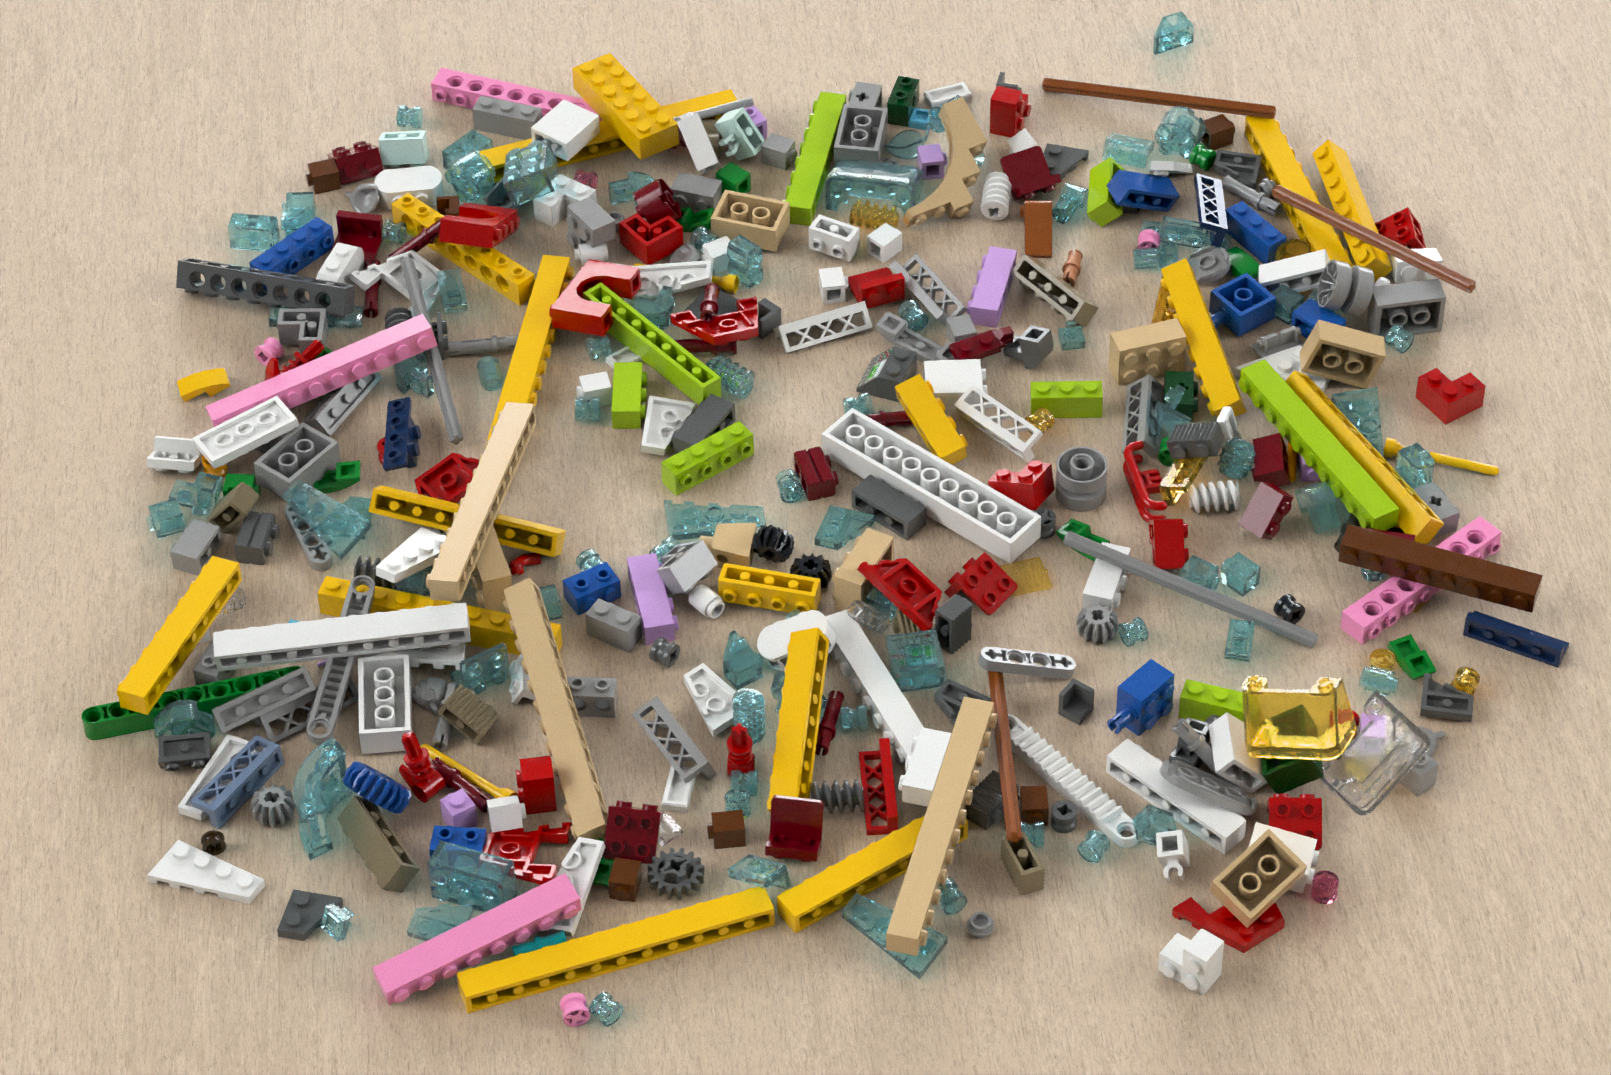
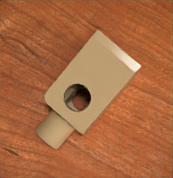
[699,523,757,567]

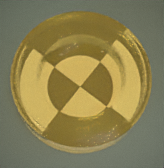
[1369,648,1395,673]

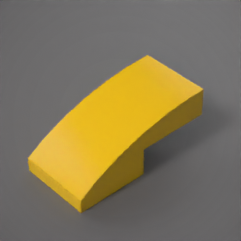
[177,368,231,402]

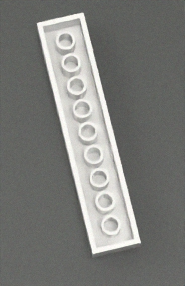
[822,408,1041,564]

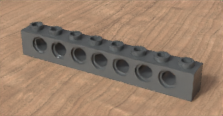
[176,257,355,318]

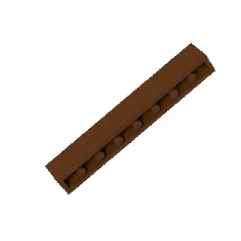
[1338,524,1543,613]

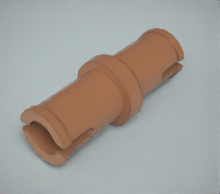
[1062,249,1083,287]

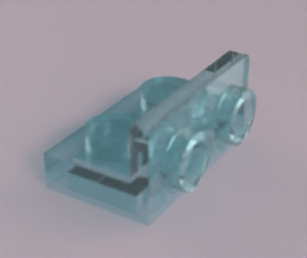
[1103,132,1155,168]
[727,854,791,889]

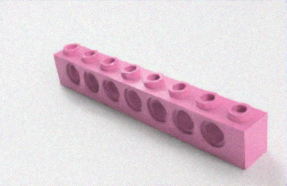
[431,68,603,121]
[1340,516,1502,644]

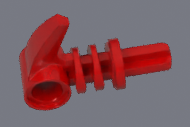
[265,340,325,381]
[727,723,755,777]
[399,732,446,803]

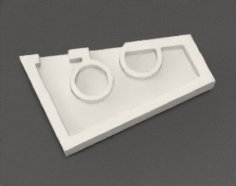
[1149,161,1194,177]
[640,395,696,456]
[684,663,752,737]

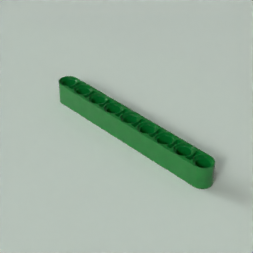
[81,666,301,740]

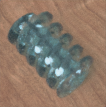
[705,354,755,399]
[732,688,766,744]

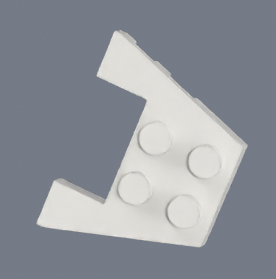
[350,250,447,318]
[1235,345,1331,391]

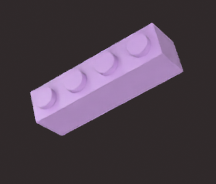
[967,246,1017,328]
[627,553,679,645]

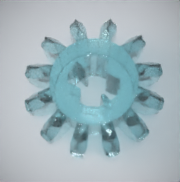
[1217,438,1256,480]

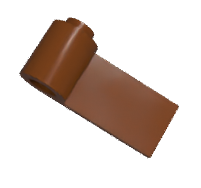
[1020,200,1052,258]

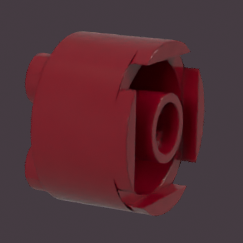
[632,179,682,225]

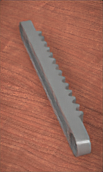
[307,575,375,745]

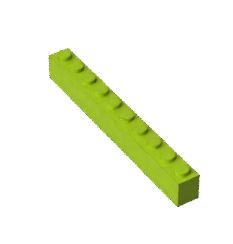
[1239,359,1399,531]

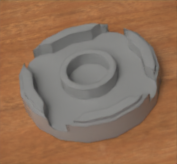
[1188,246,1231,284]

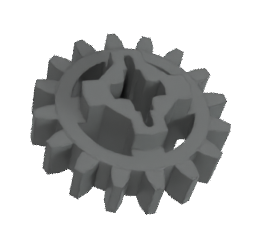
[647,848,704,900]

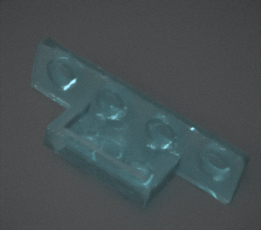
[1139,216,1232,250]

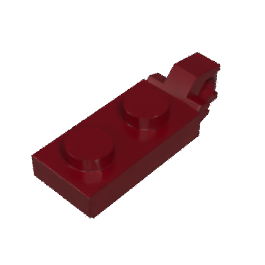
[949,326,1014,360]

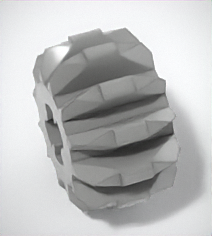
[1076,603,1119,645]
[250,783,296,828]

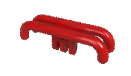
[1123,441,1167,523]

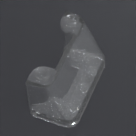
[1319,690,1431,815]

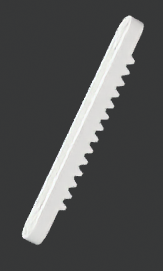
[994,714,1140,848]

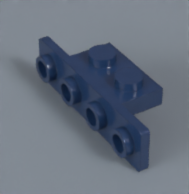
[383,397,421,472]

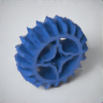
[343,761,412,814]

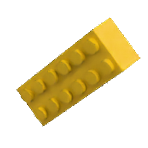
[572,53,679,160]

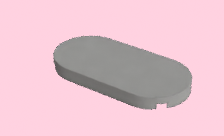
[1159,760,1258,816]

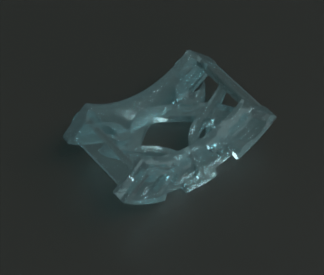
[293,737,352,860]

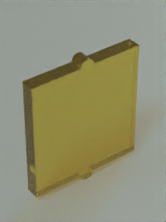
[1000,557,1052,597]

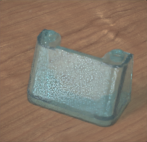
[826,159,924,218]

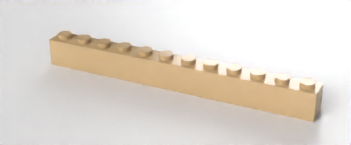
[426,402,536,602]
[503,578,608,840]
[886,697,998,956]

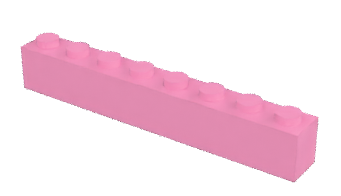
[372,873,582,1005]

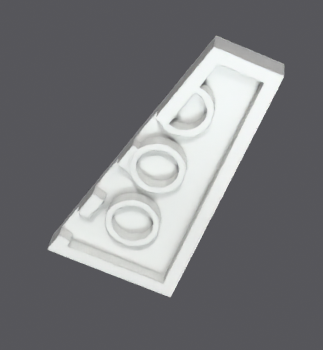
[376,527,446,583]
[178,734,265,821]
[540,837,605,937]
[147,840,265,904]

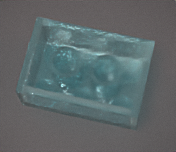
[502,139,558,207]
[428,840,517,912]

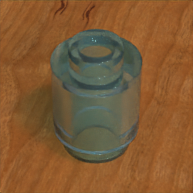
[477,356,504,391]
[1359,665,1399,696]

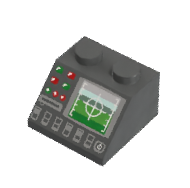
[856,346,917,403]

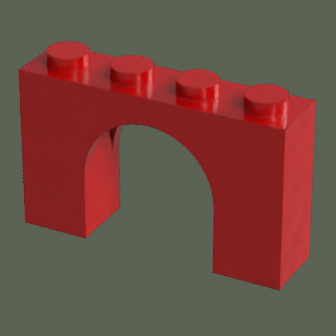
[439,202,520,249]
[549,259,641,337]

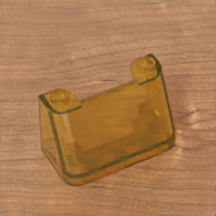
[1242,675,1357,760]

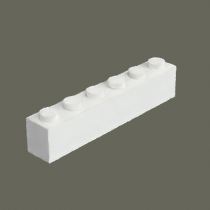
[1106,738,1246,855]

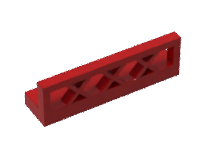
[859,738,898,836]

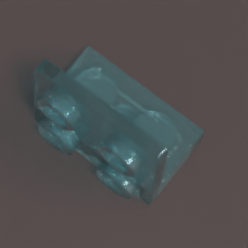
[450,643,510,695]

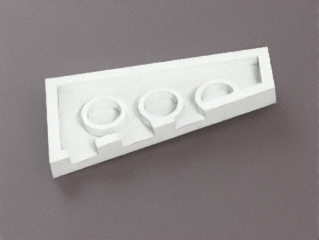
[620,260,713,305]
[364,642,466,671]

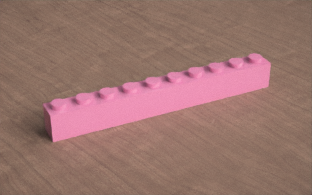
[205,314,438,427]

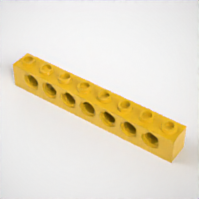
[391,193,535,306]

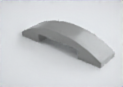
[875,311,956,363]

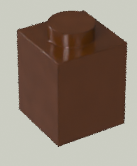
[1199,114,1235,150]
[305,158,341,194]
[1020,785,1049,827]
[707,810,746,849]
[608,857,642,902]

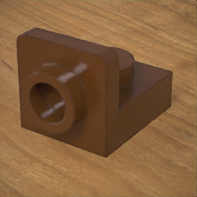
[436,196,460,216]

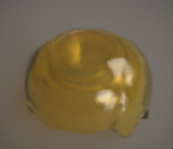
[1275,238,1312,261]

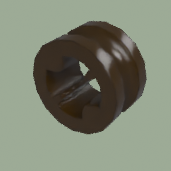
[201,830,226,856]

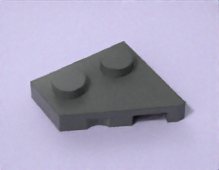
[1043,143,1089,180]
[277,889,343,941]

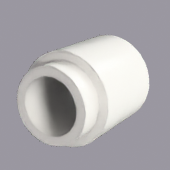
[574,243,608,267]
[688,584,725,619]

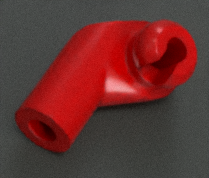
[509,553,542,576]

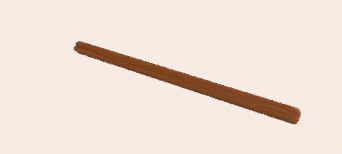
[1042,78,1276,119]
[1272,185,1476,293]
[988,671,1022,843]

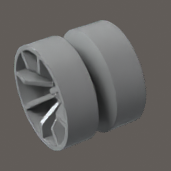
[1317,259,1374,316]
[1055,447,1108,512]

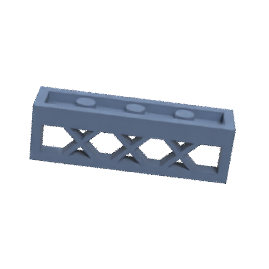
[191,735,285,829]

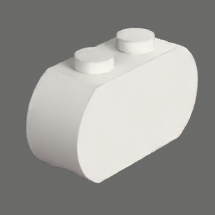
[375,166,444,210]
[316,243,364,303]
[757,610,836,672]

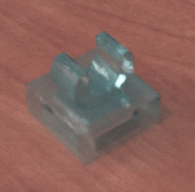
[1058,321,1085,351]
[321,903,355,942]

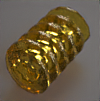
[849,197,899,230]

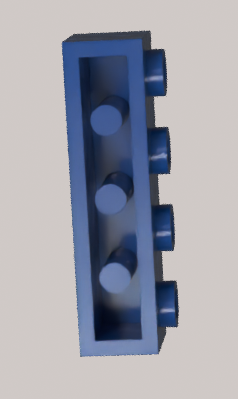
[249,217,334,292]

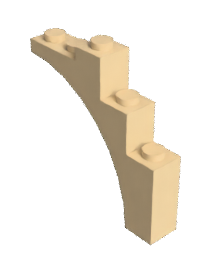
[903,97,988,227]

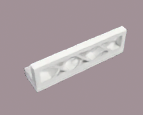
[773,301,873,354]
[954,384,1043,463]

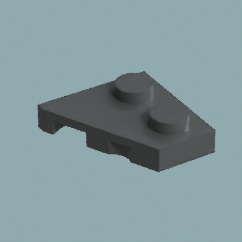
[1214,150,1262,190]
[1420,673,1474,722]
[934,678,991,725]

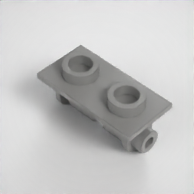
[1252,326,1304,358]

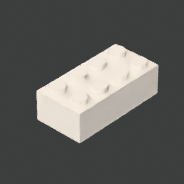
[358,654,413,754]

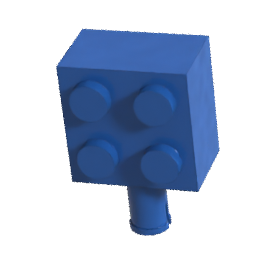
[1209,273,1276,337]
[1107,659,1175,736]

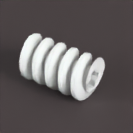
[981,172,1012,221]
[1188,480,1240,514]

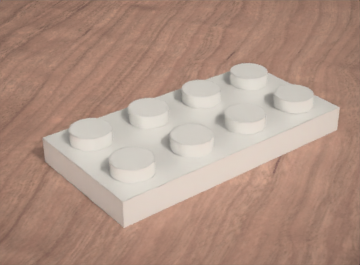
[193,396,299,469]

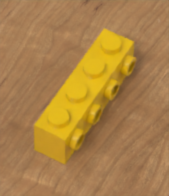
[895,374,968,465]
[718,563,821,614]

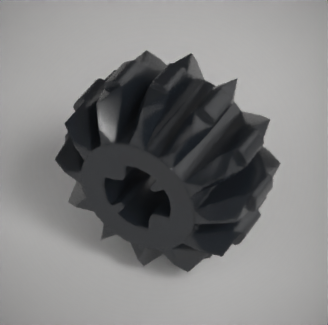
[752,525,795,563]
[790,552,832,588]

